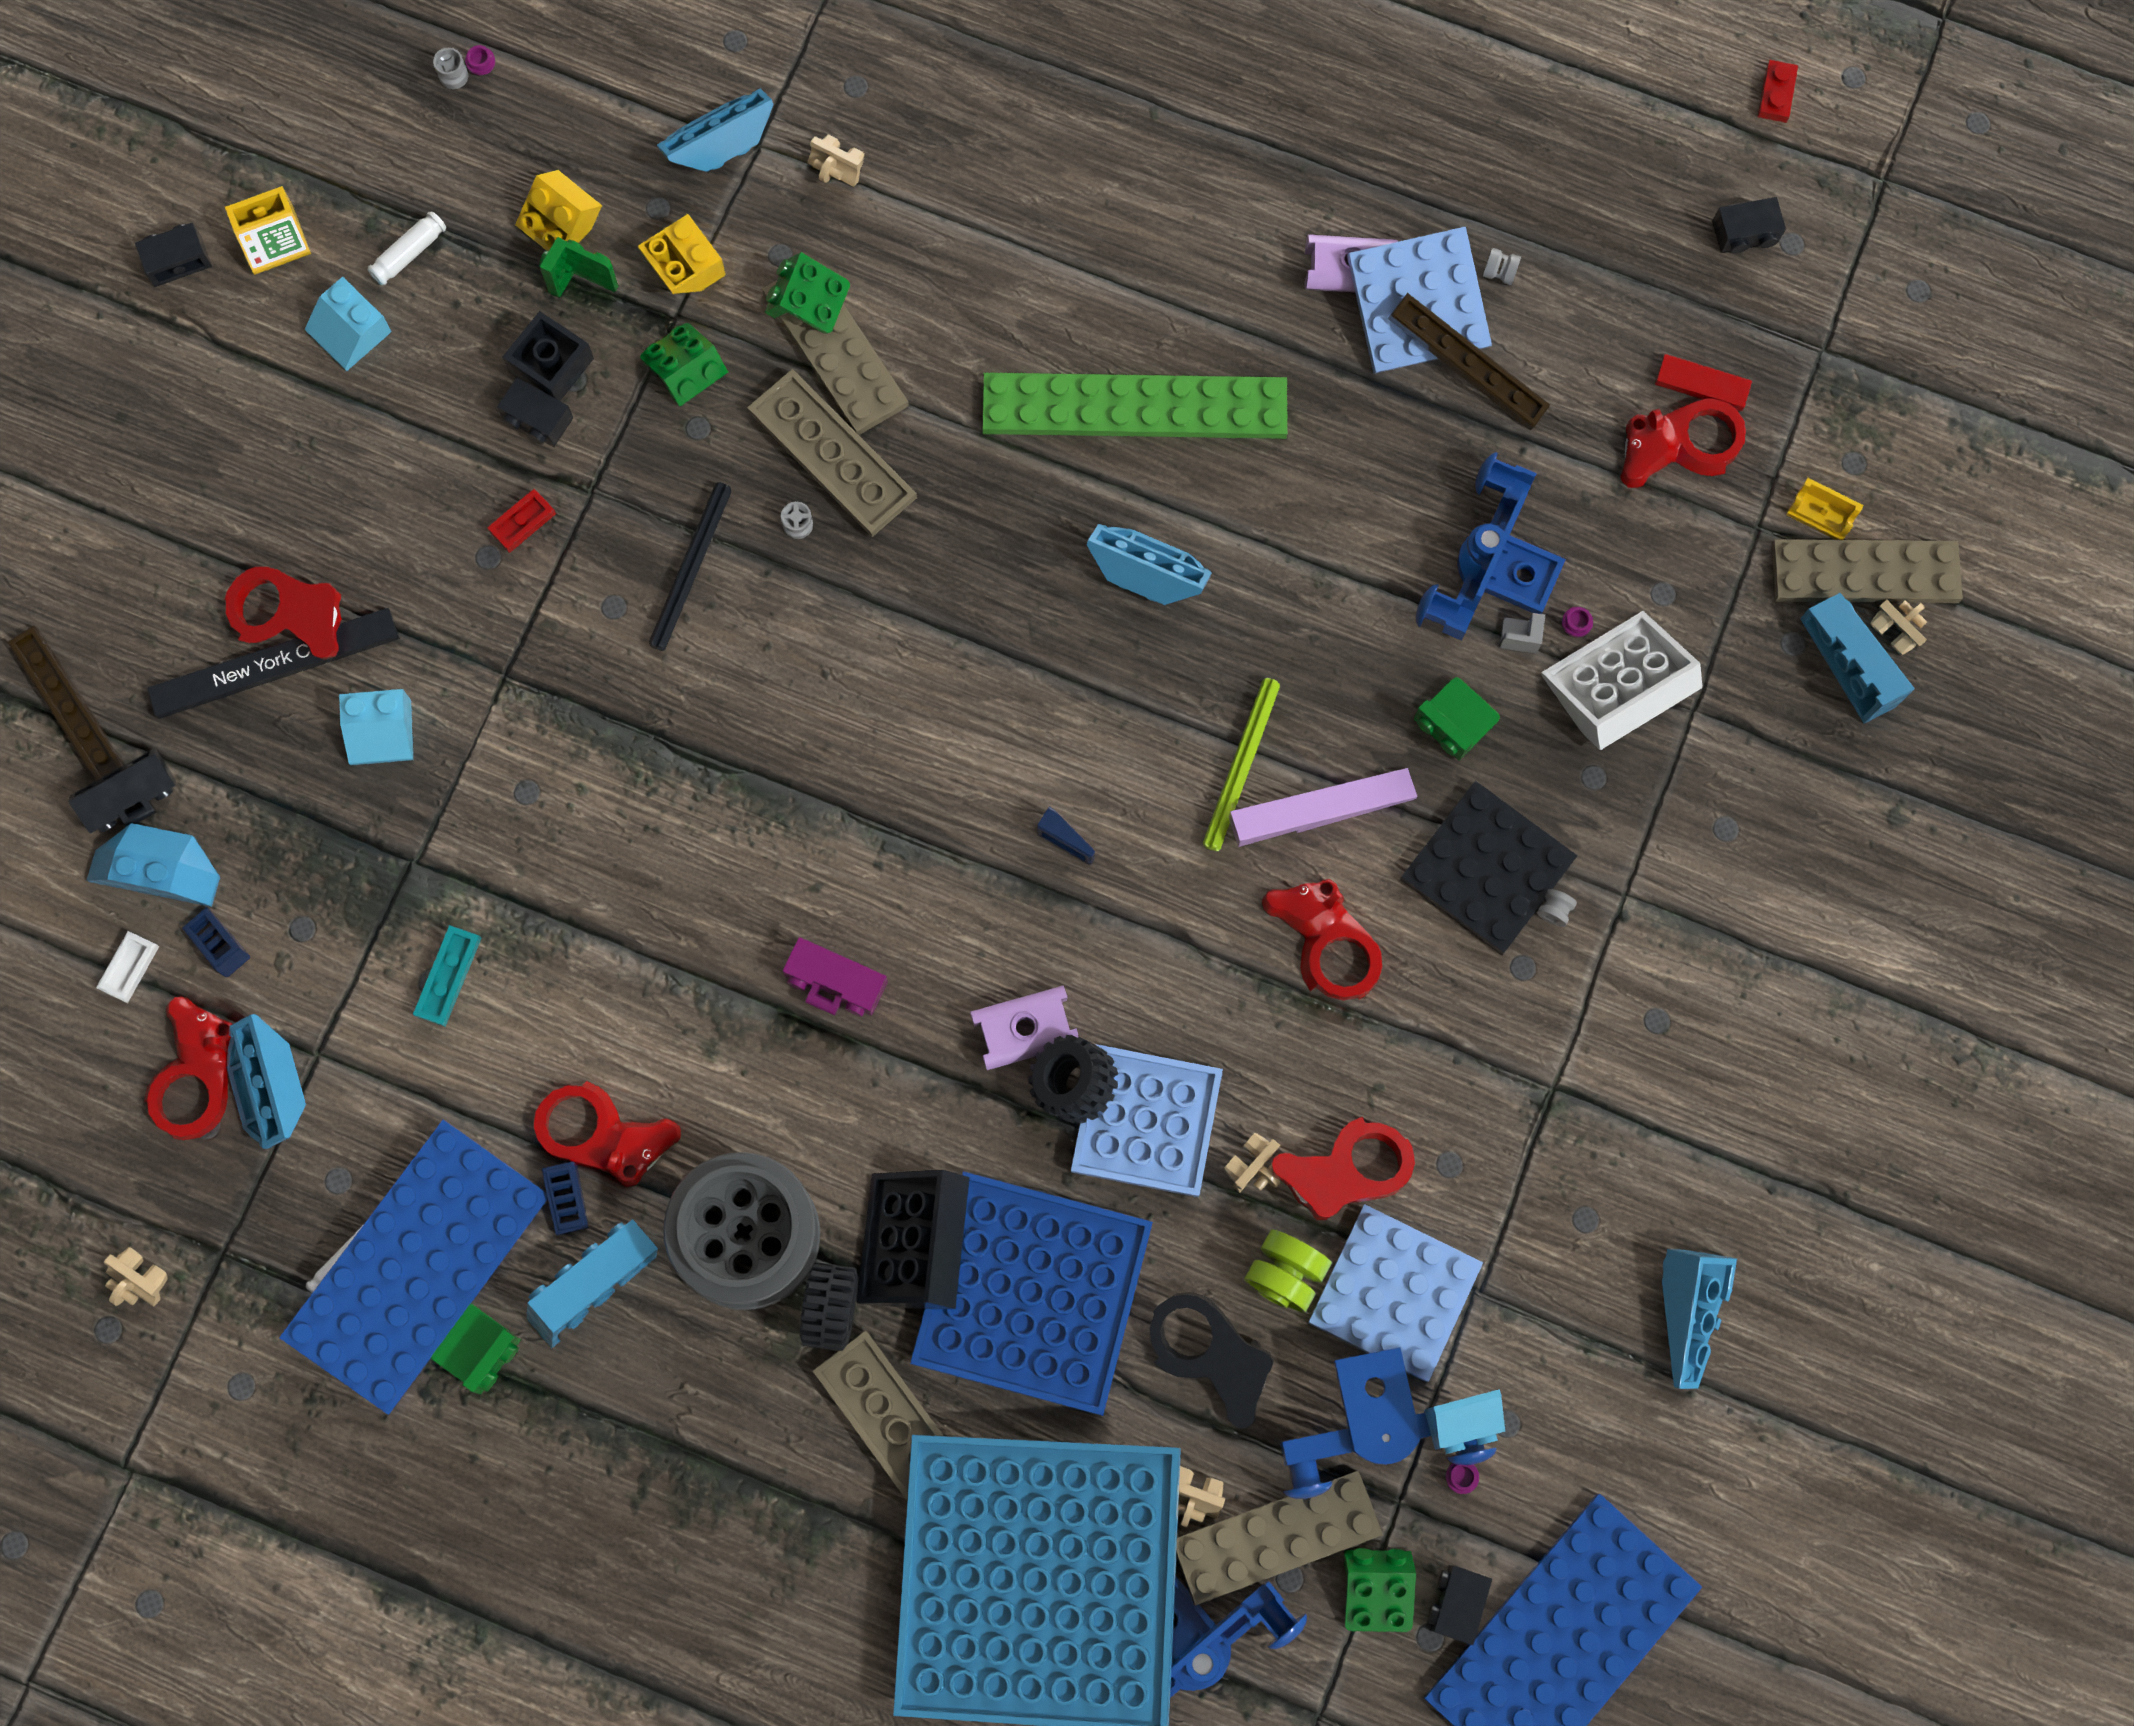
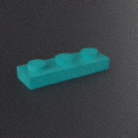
[413,925,482,1027]

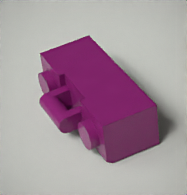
[782,937,888,1017]

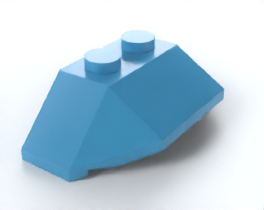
[657,88,774,172]
[1087,524,1212,605]
[86,823,220,907]
[227,1014,306,1149]

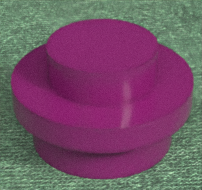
[465,45,496,75]
[1562,607,1593,638]
[1445,1463,1479,1494]

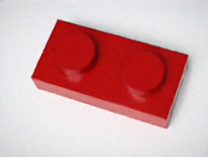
[1758,60,1798,123]
[487,489,556,553]

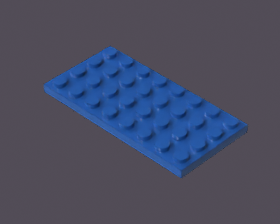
[279,1120,548,1415]
[1423,1493,1702,1726]

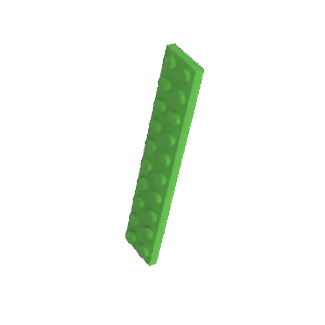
[983,373,1287,439]

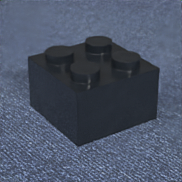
[502,311,594,401]

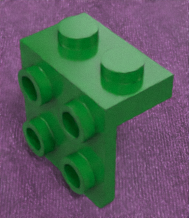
[539,237,619,299]
[764,252,850,334]
[640,323,728,407]
[1414,677,1500,761]
[430,1304,522,1395]
[1344,1548,1416,1632]

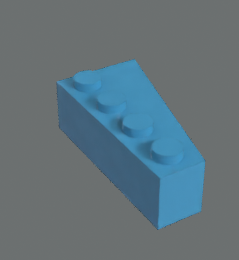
[1800,593,1915,724]
[526,1219,658,1349]

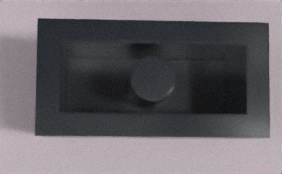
[1712,197,1786,254]
[135,222,212,287]
[497,378,573,447]
[1427,1565,1492,1645]

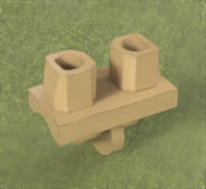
[808,134,864,187]
[1870,600,1927,656]
[1223,1133,1280,1193]
[104,1247,168,1307]
[1178,1466,1225,1527]

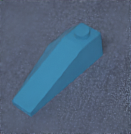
[1662,1249,1737,1389]

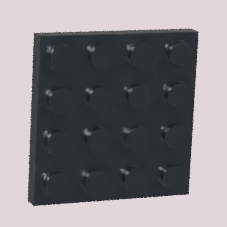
[1400,780,1578,955]

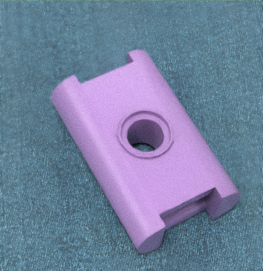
[1305,234,1398,292]
[970,986,1078,1070]

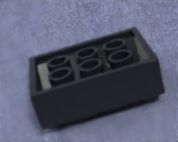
[856,1170,970,1309]

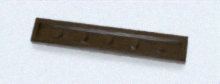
[1388,293,1550,431]
[7,625,125,780]

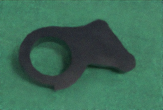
[1150,1292,1274,1429]

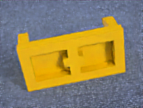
[1786,478,1864,540]

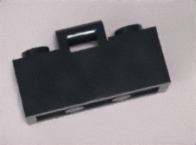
[68,748,176,834]

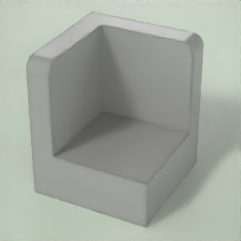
[1500,613,1545,654]

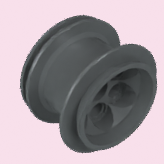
[663,1152,820,1310]

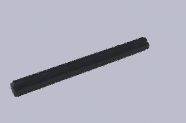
[649,482,731,651]

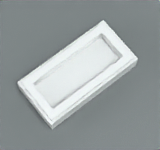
[96,931,159,1003]

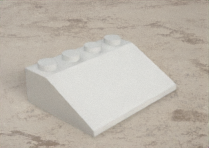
[1541,611,1702,750]

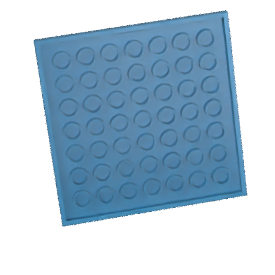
[893,1435,1181,1726]

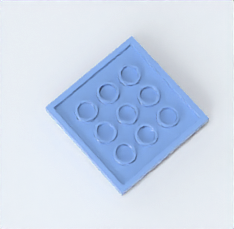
[1347,227,1492,374]
[1071,1044,1223,1198]
[1308,1204,1483,1382]

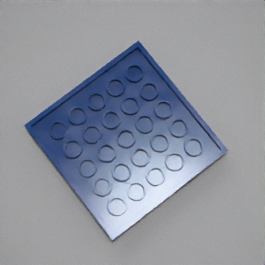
[910,1171,1153,1416]

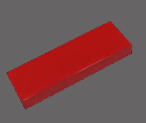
[1655,354,1752,411]

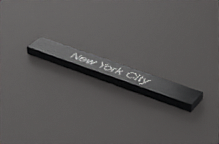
[147,608,400,719]

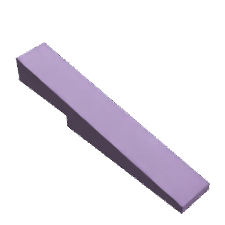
[1229,768,1417,847]

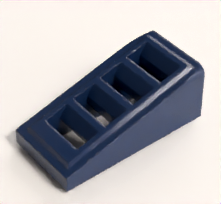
[1037,806,1095,865]
[182,907,250,977]
[542,1162,589,1236]

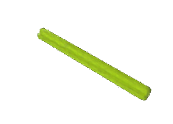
[1203,678,1280,852]

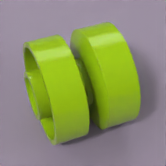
[1244,1229,1332,1313]

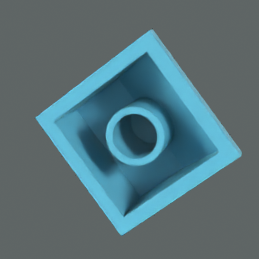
[305,277,392,371]
[339,689,413,765]
[1424,1389,1505,1454]

